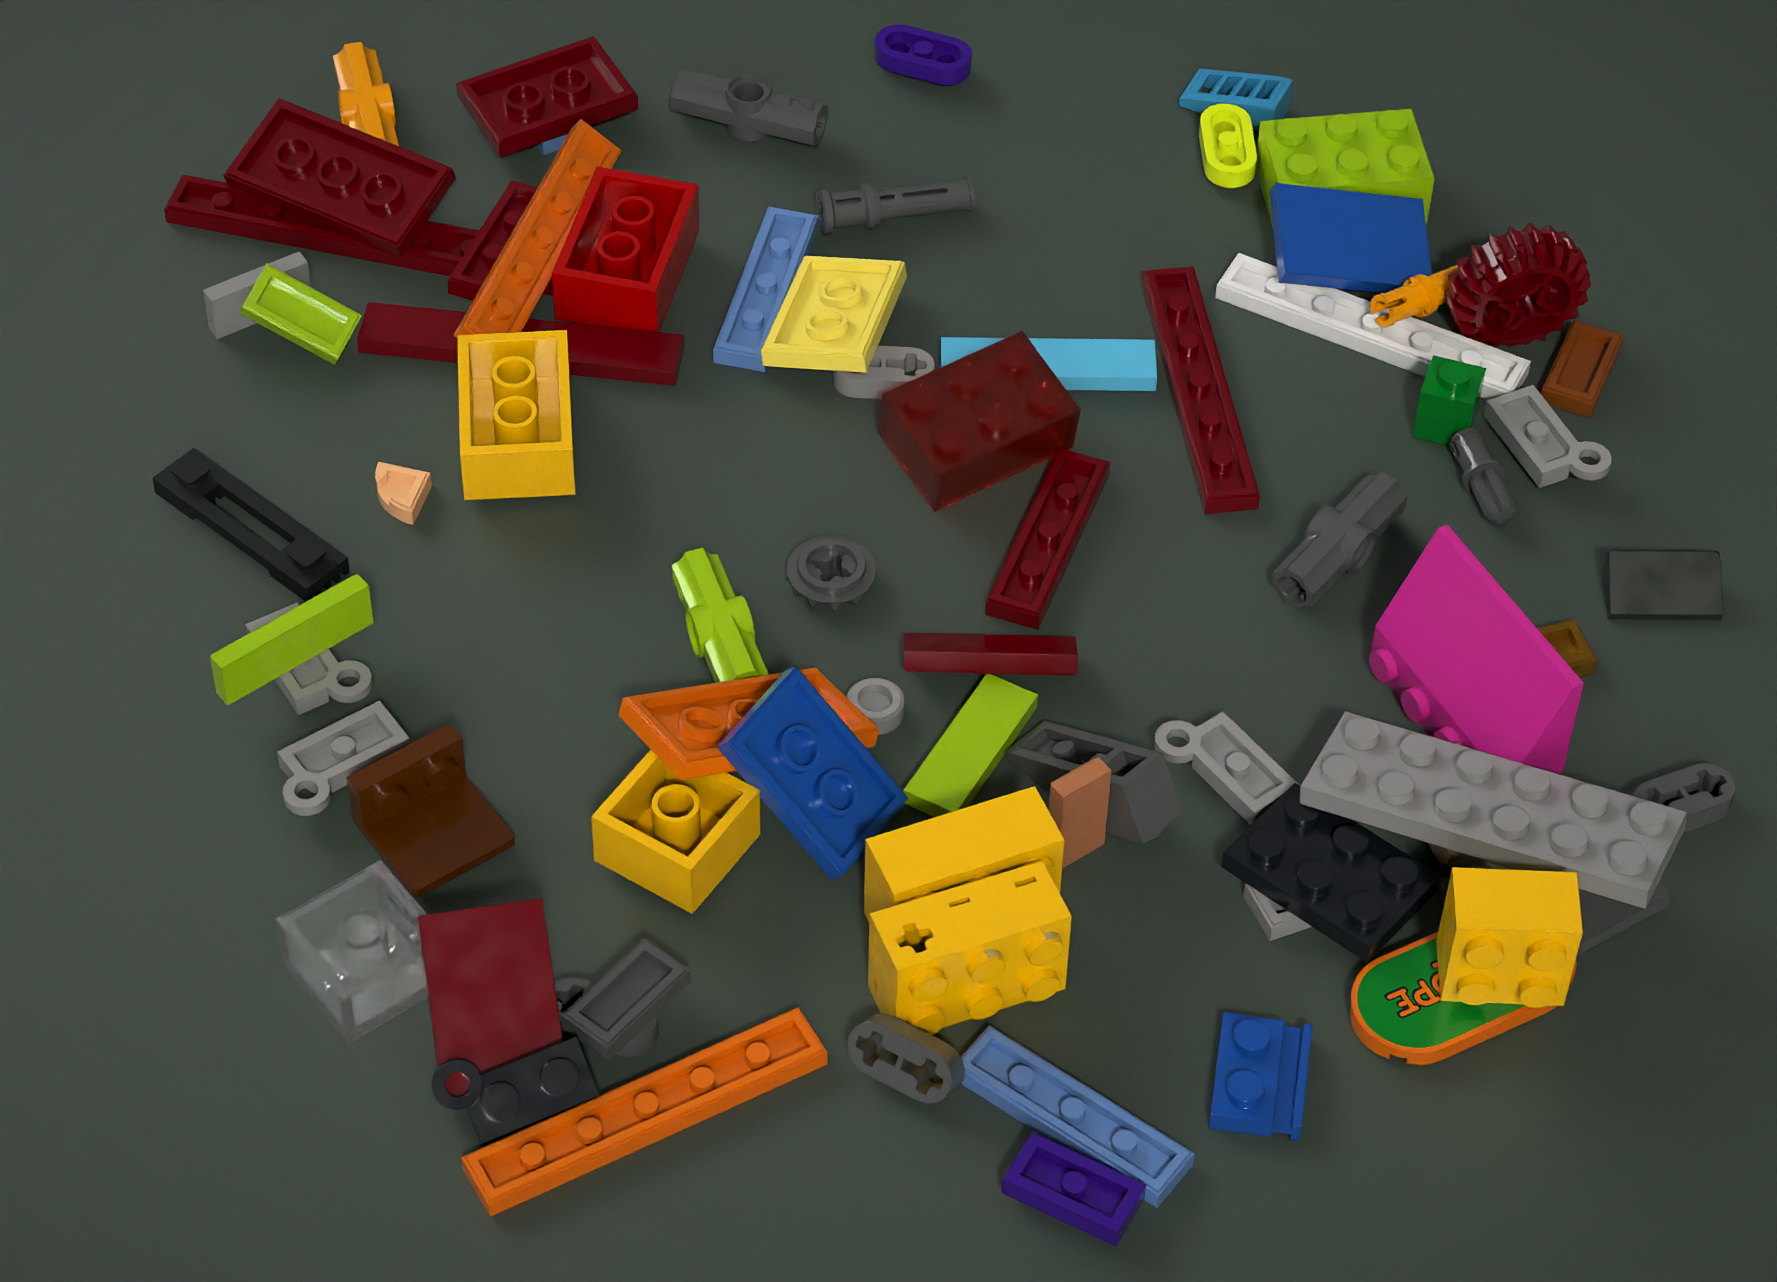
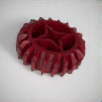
[1445,223,1592,348]

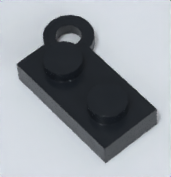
[431,1037,599,1144]

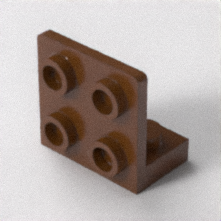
[346,723,515,898]

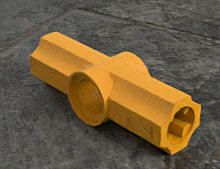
[333,42,399,146]

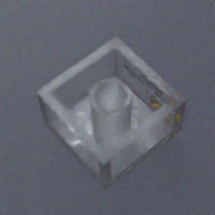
[275,860,428,1044]

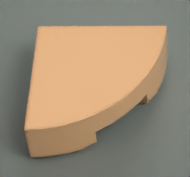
[375,461,432,525]

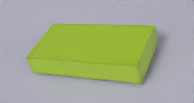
[240,263,362,365]

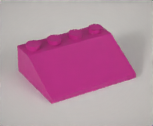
[1369,524,1584,775]

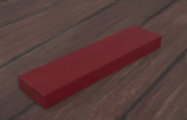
[985,447,1111,630]

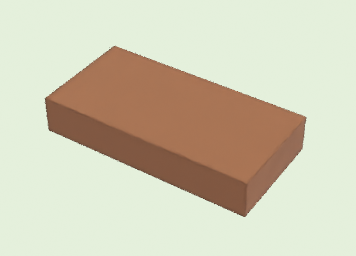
[1049,757,1112,869]

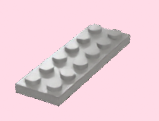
[1300,711,1687,909]

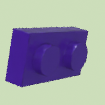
[1002,1132,1146,1246]

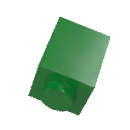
[1413,355,1486,447]

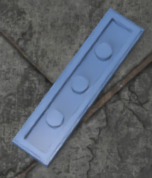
[713,206,819,372]
[961,1025,1195,1208]

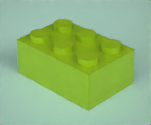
[1256,109,1435,227]

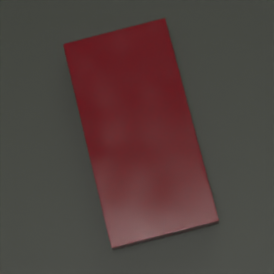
[223,98,456,257]

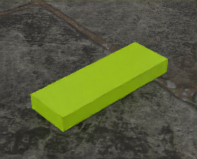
[210,573,374,706]
[903,674,1038,817]

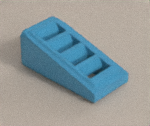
[1179,68,1294,133]

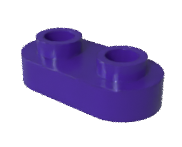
[875,24,972,86]

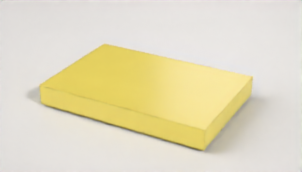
[761,256,907,373]

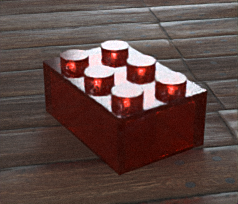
[878,331,1081,512]

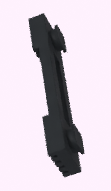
[152,448,350,602]

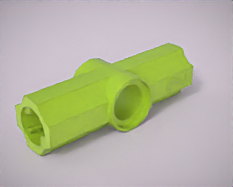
[671,548,769,683]

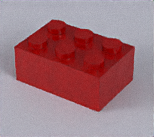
[552,166,700,332]

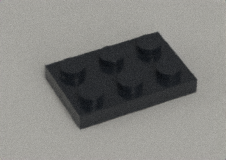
[1221,783,1441,963]

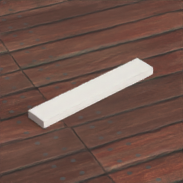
[1215,253,1531,400]

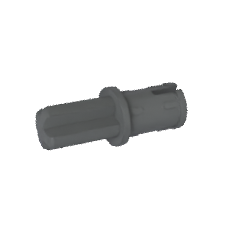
[1449,427,1516,526]

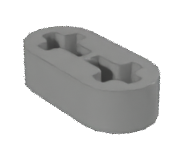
[832,346,935,401]

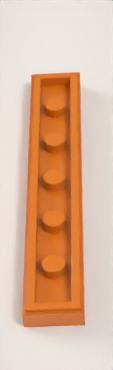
[454,119,622,338]
[461,1007,828,1217]

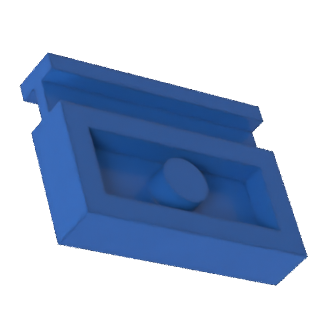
[1209,1012,1313,1141]

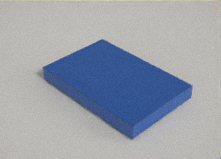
[1269,183,1432,293]
[717,666,908,880]

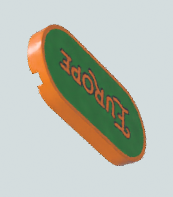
[1350,932,1577,1065]

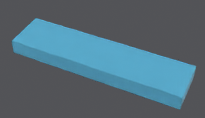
[940,337,1157,391]

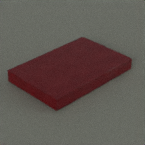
[456,36,639,157]
[416,898,563,1097]

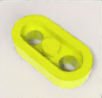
[1199,104,1257,189]

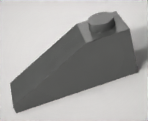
[1004,720,1184,845]

